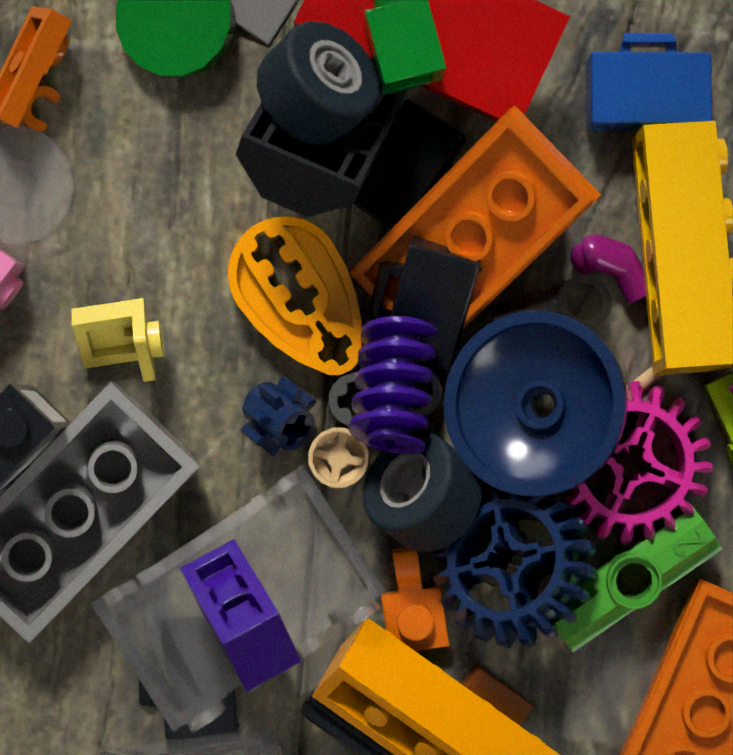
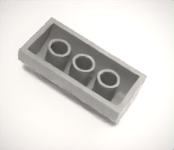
[0,381,200,643]

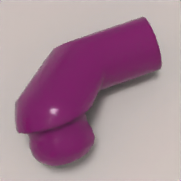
[570,234,646,305]

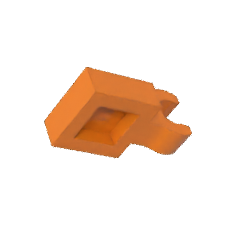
[381,547,449,651]

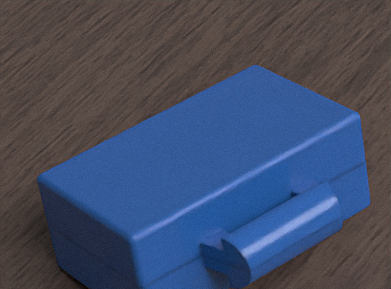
[586,33,712,133]

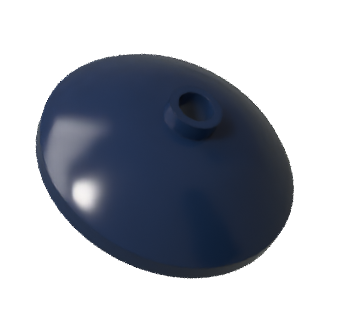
[444,311,628,497]

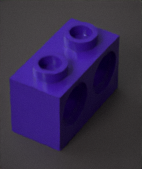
[180,539,302,692]

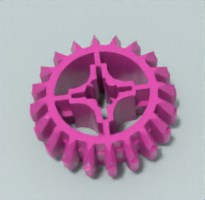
[559,381,713,544]

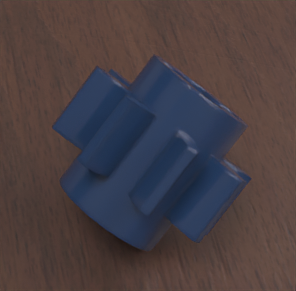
[241,376,316,456]

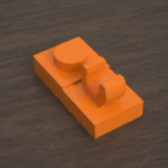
[0,6,72,131]

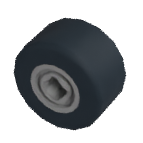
[257,21,379,146]
[363,432,482,552]

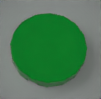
[116,0,235,78]

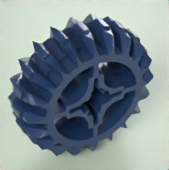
[432,487,597,648]

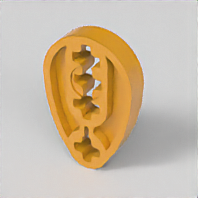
[228,216,362,376]

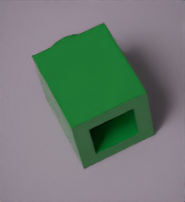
[363,0,446,95]

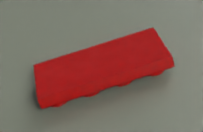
[293,0,571,122]

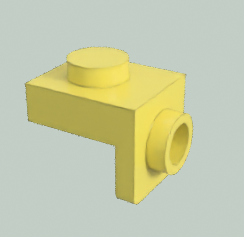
[71,298,165,382]

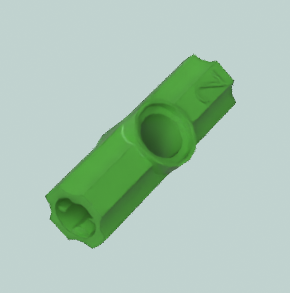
[555,507,723,652]

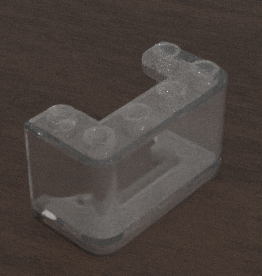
[91,465,386,733]

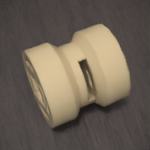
[308,427,368,488]

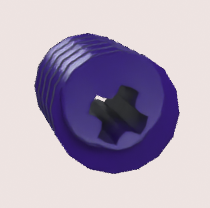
[349,316,438,454]

